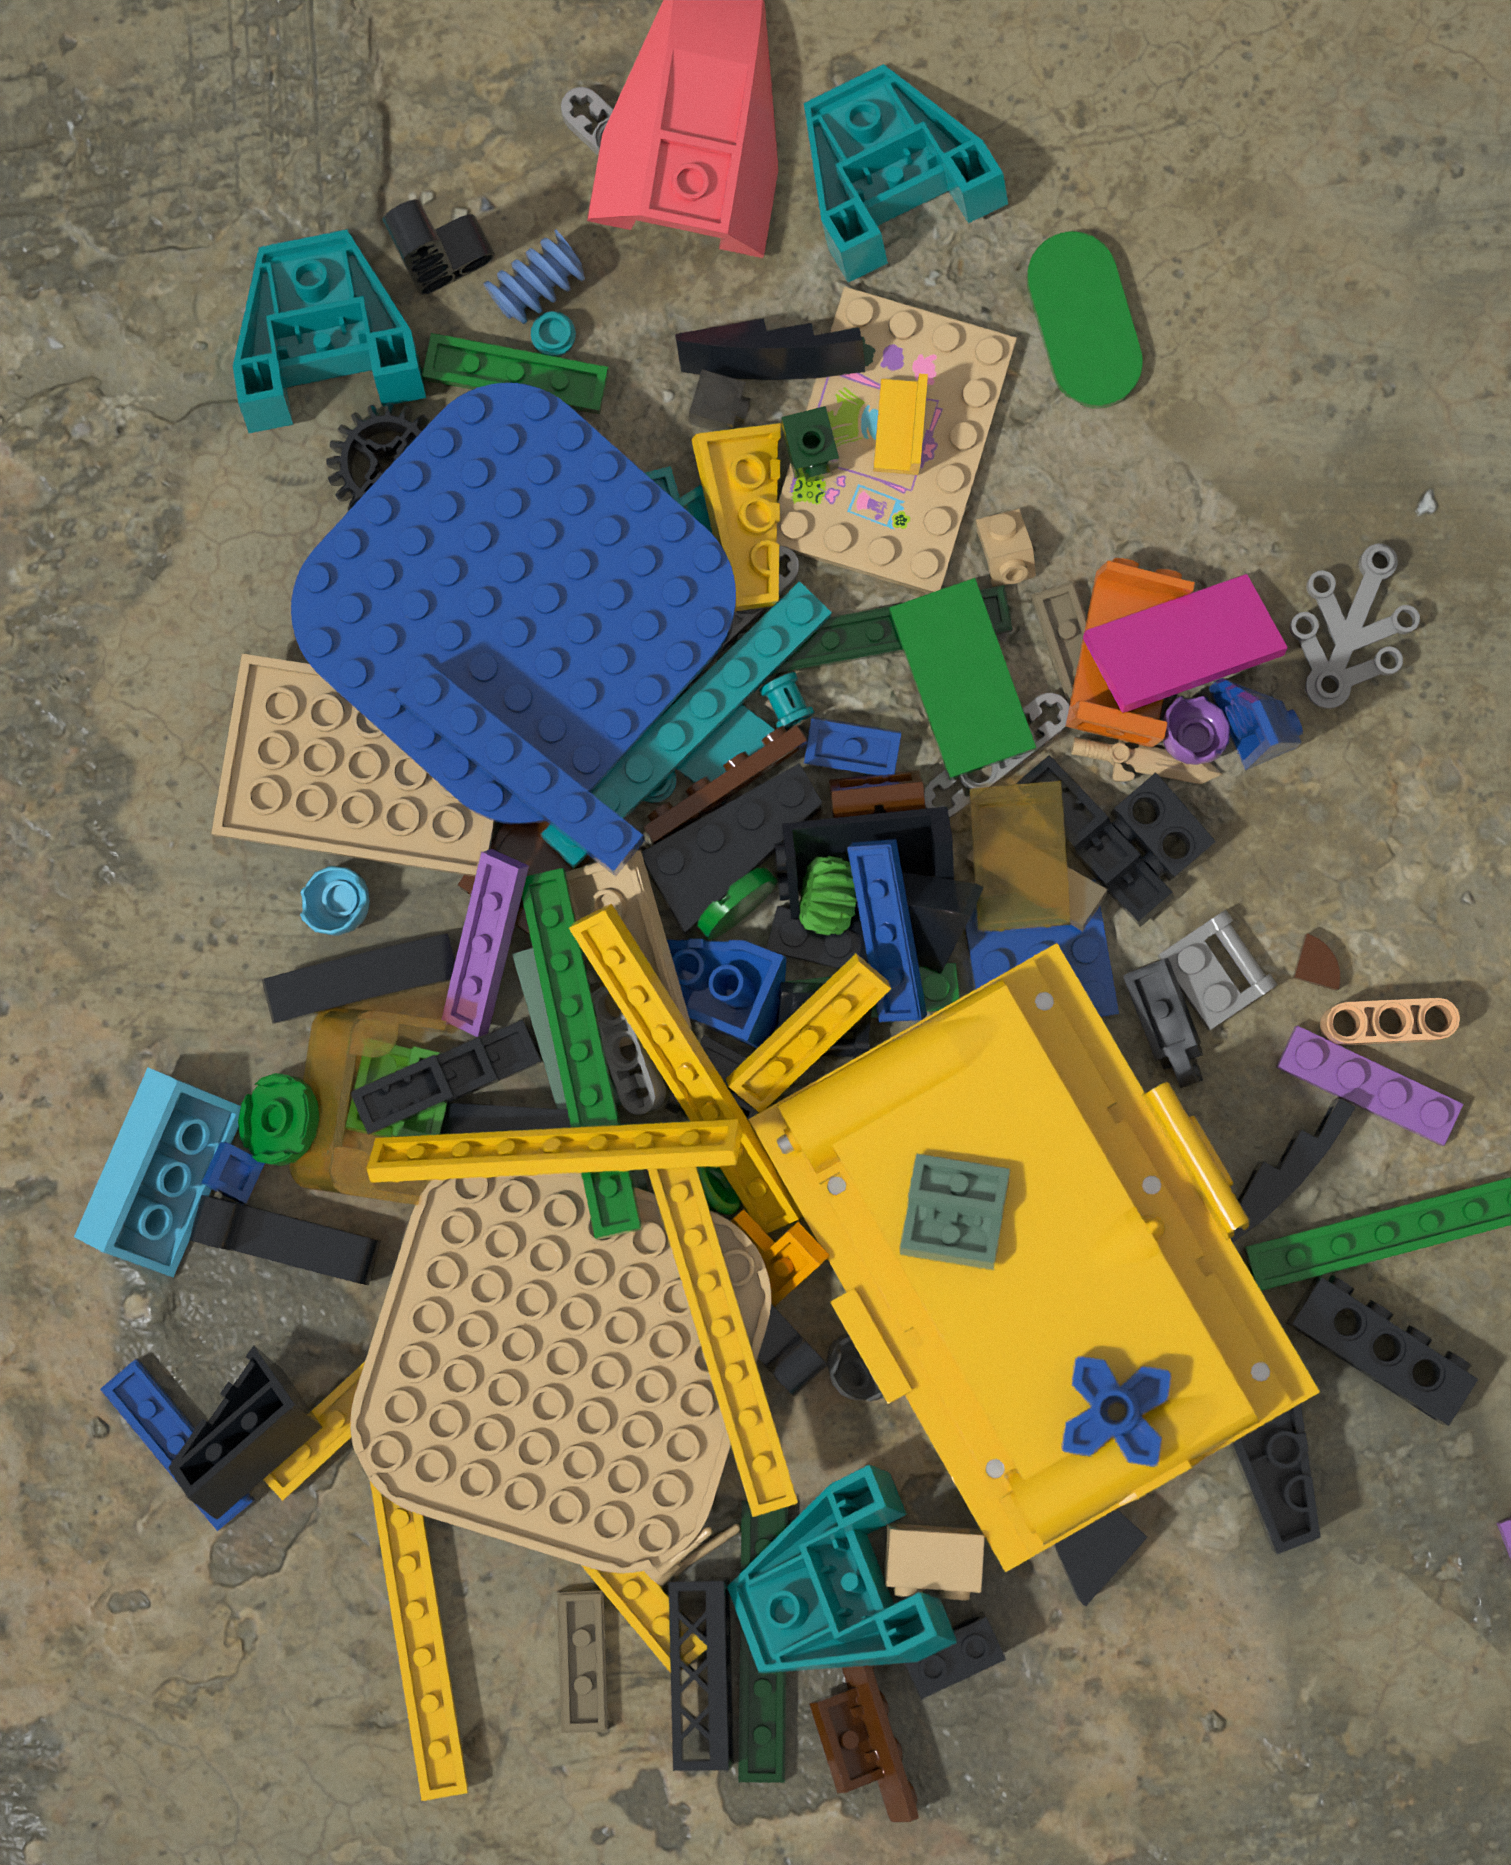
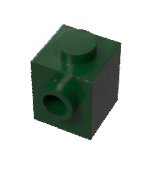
[781,406,839,482]

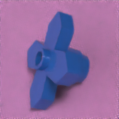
[1062,1356,1171,1467]

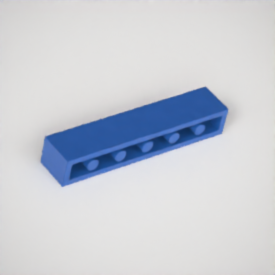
[394,660,645,877]

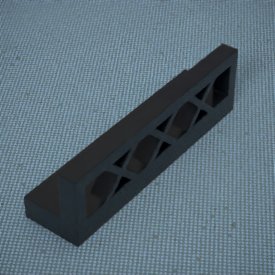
[669,1577,734,1771]

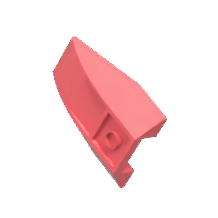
[587,0,779,258]

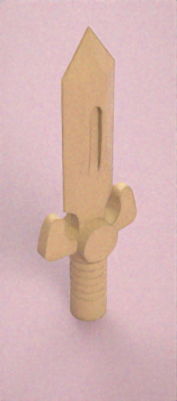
[1071,737,1223,784]

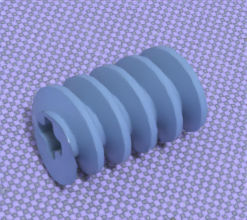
[484,230,585,324]

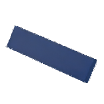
[847,839,927,1022]
[100,1359,255,1531]

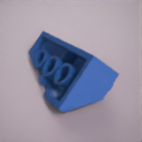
[1209,678,1303,771]

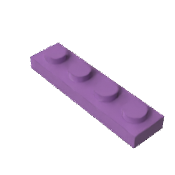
[441,849,529,1037]
[1276,1026,1463,1146]

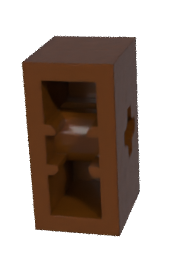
[829,770,925,818]

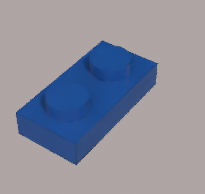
[804,717,901,775]

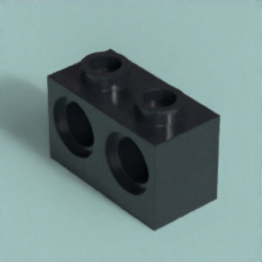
[1110,772,1216,881]
[905,1611,1006,1700]

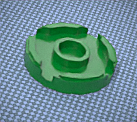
[698,868,778,940]
[238,1073,320,1166]

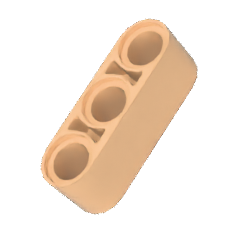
[1320,998,1460,1046]

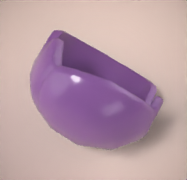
[1162,696,1230,765]

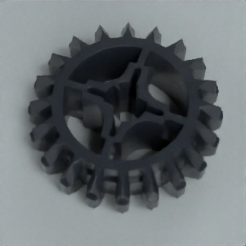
[326,403,429,511]

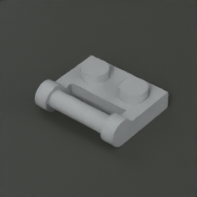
[1157,910,1278,1031]

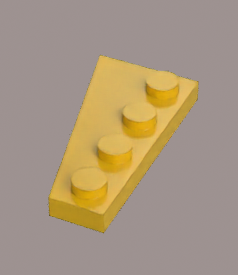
[691,423,781,611]

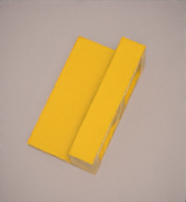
[873,373,928,475]

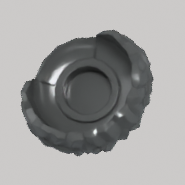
[827,1333,884,1402]

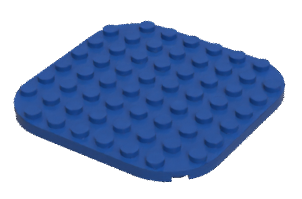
[291,383,736,824]

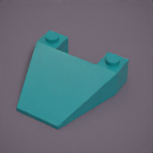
[804,64,1008,283]
[233,229,426,434]
[727,1464,957,1673]

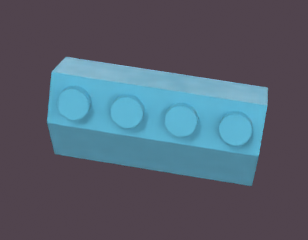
[74,1067,241,1277]

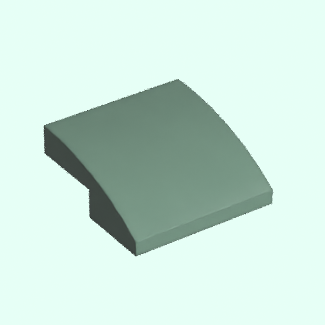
[900,1154,1010,1270]

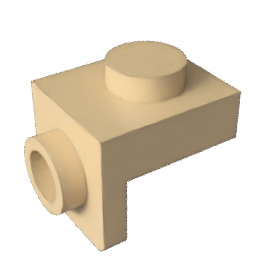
[976,509,1036,587]

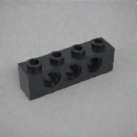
[1286,1275,1478,1426]

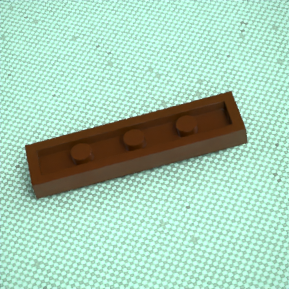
[644,725,807,845]

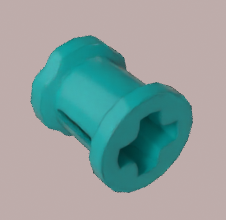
[759,672,815,729]

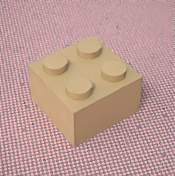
[883,1523,984,1600]

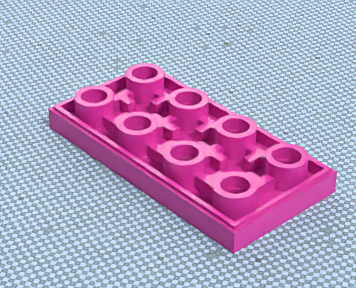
[1083,574,1288,713]

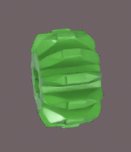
[799,856,857,936]

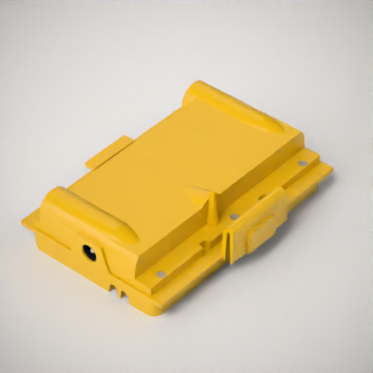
[748,943,1320,1572]

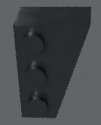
[168,1345,323,1520]

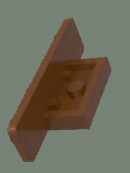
[809,1665,919,1822]

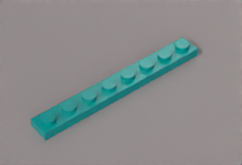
[541,581,832,869]

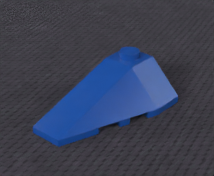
[667,938,787,1048]

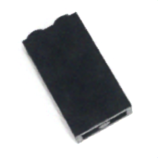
[775,806,954,918]

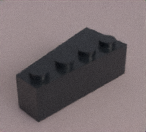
[641,763,822,937]
[1230,1345,1321,1555]

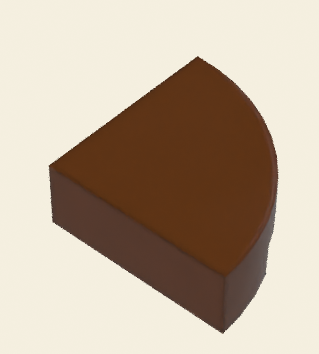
[1293,934,1340,991]

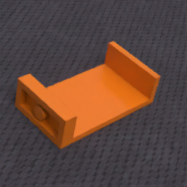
[1065,558,1195,748]

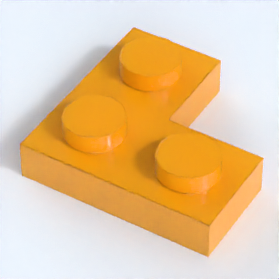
[731,1209,830,1307]

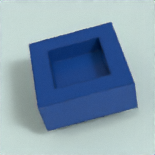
[201,1142,265,1204]

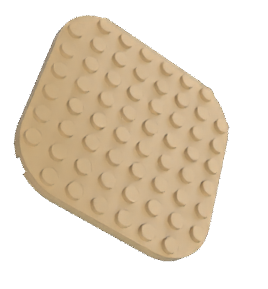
[350,1173,771,1573]

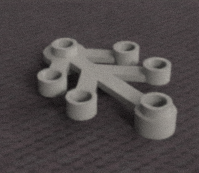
[1289,544,1420,709]

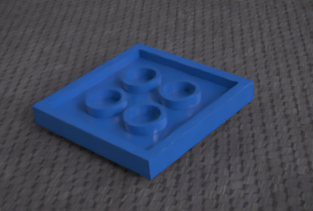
[965,879,1119,1017]

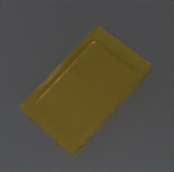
[970,781,1071,932]

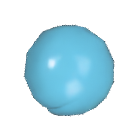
[300,865,370,936]

